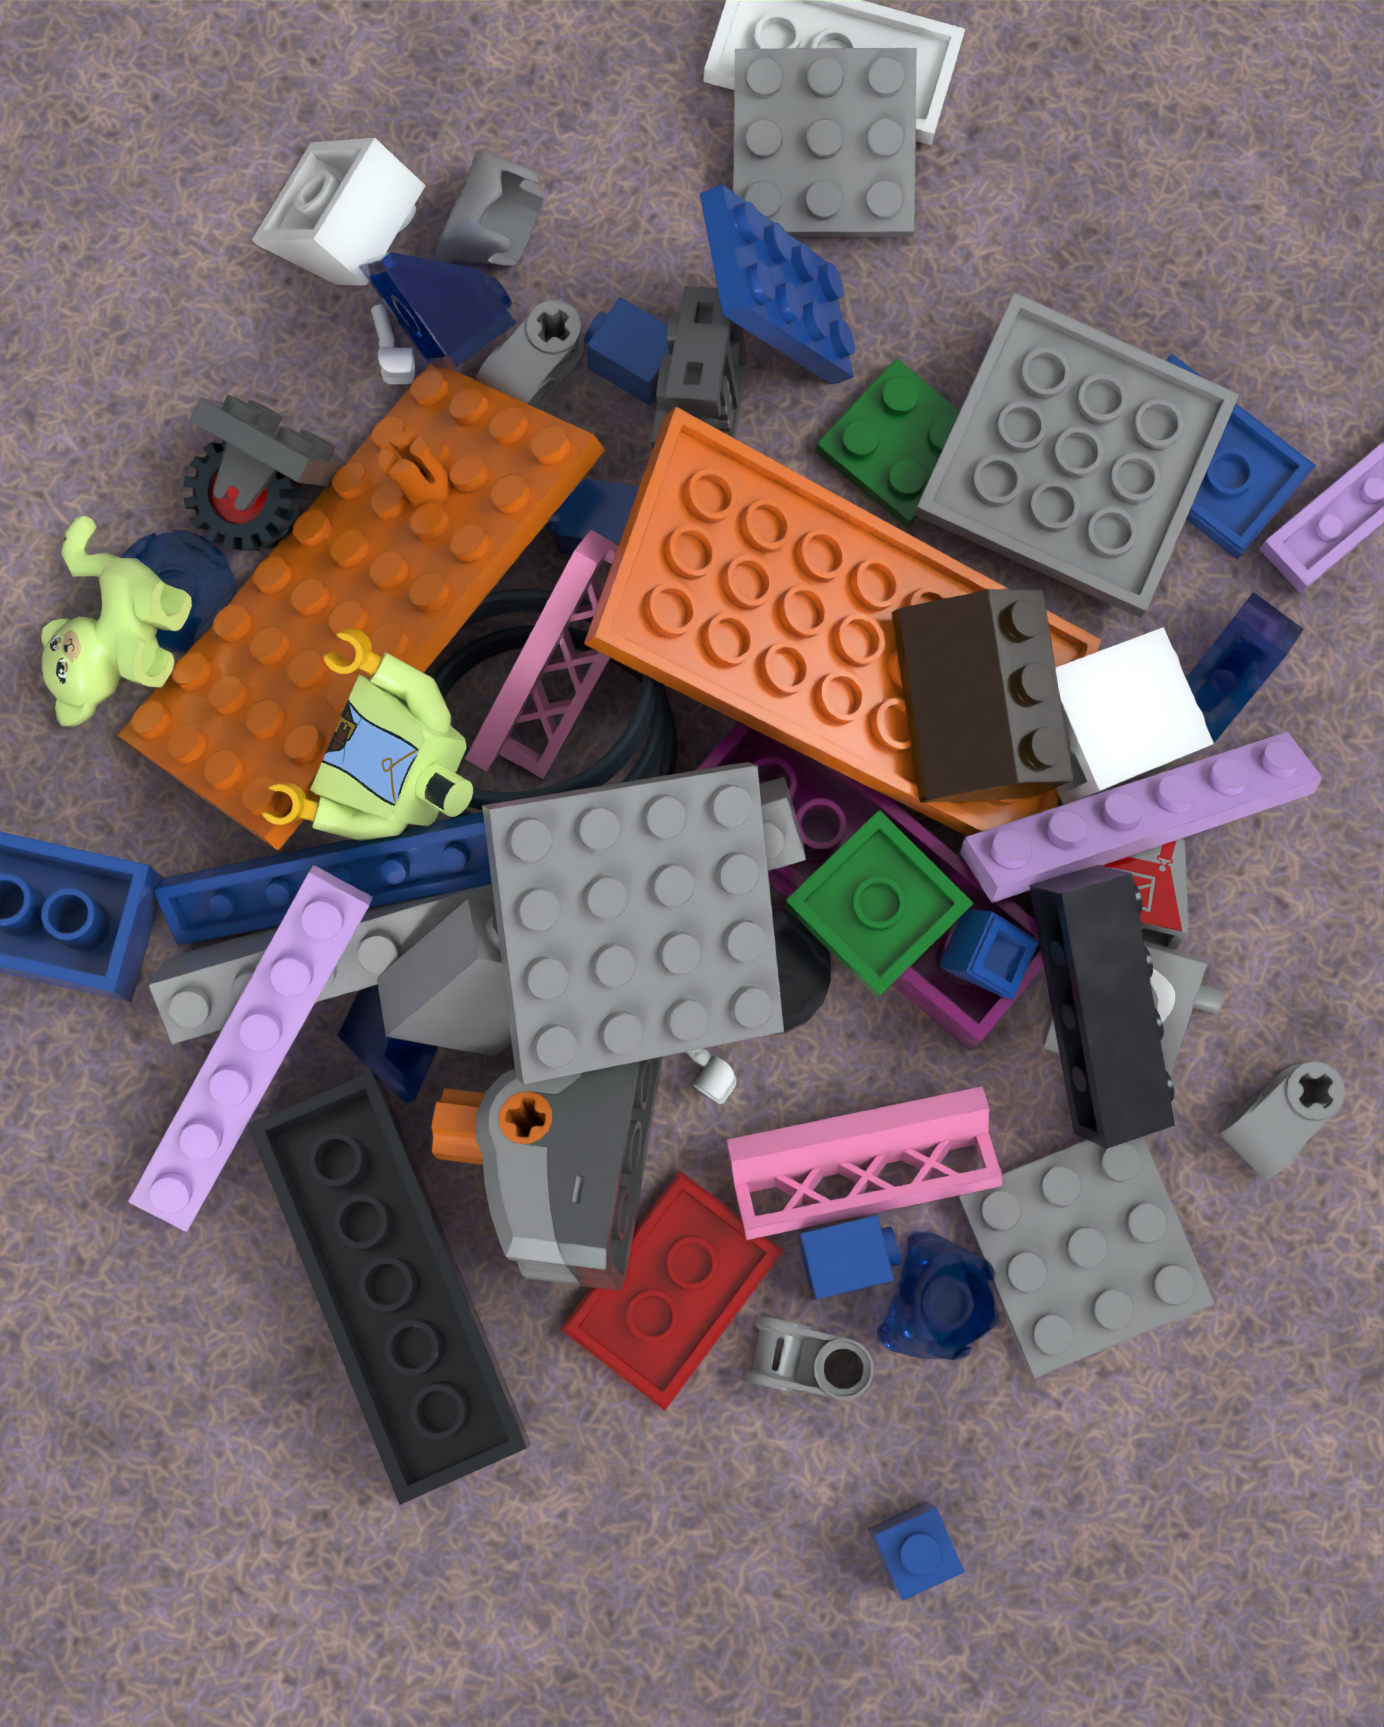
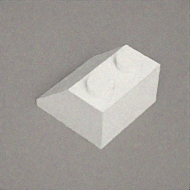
[252,138,426,285]

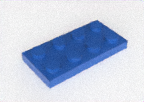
[700,184,855,384]

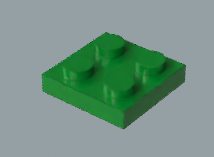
[815,358,960,529]
[784,810,974,999]

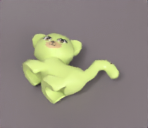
[41,516,192,727]

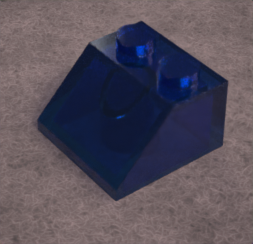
[359,252,516,369]

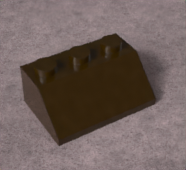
[891,589,1073,803]

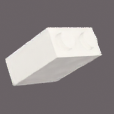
[1056,627,1214,805]

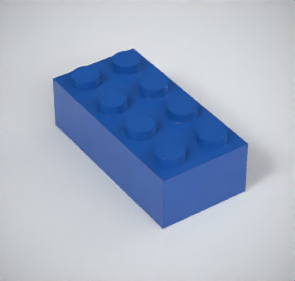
[0,831,163,1003]

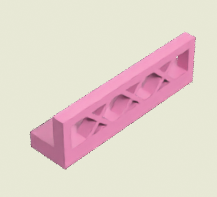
[465,530,619,779]
[726,1086,1003,1240]

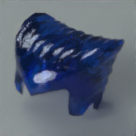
[876,1231,1000,1360]

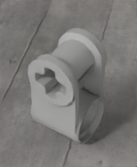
[475,300,585,410]
[1218,1061,1346,1181]
[742,1315,874,1399]

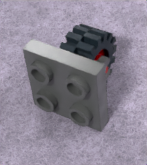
[183,395,345,551]

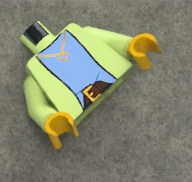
[262,628,473,841]

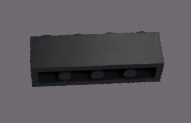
[1029,865,1175,1149]

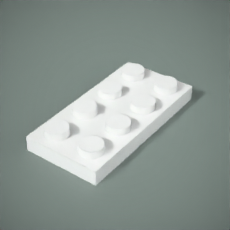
[704,0,965,145]

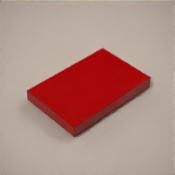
[560,1171,784,1411]

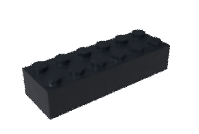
[248,1071,531,1505]

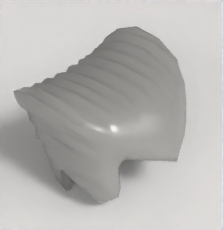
[435,150,545,267]

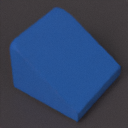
[940,909,1039,1000]

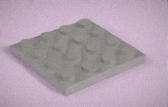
[913,292,1239,618]
[482,762,784,1085]

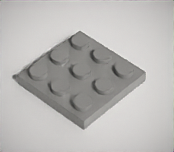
[733,48,917,237]
[956,1137,1215,1378]

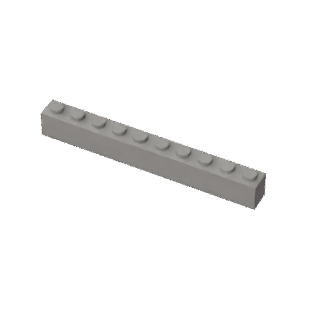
[149,777,806,1044]

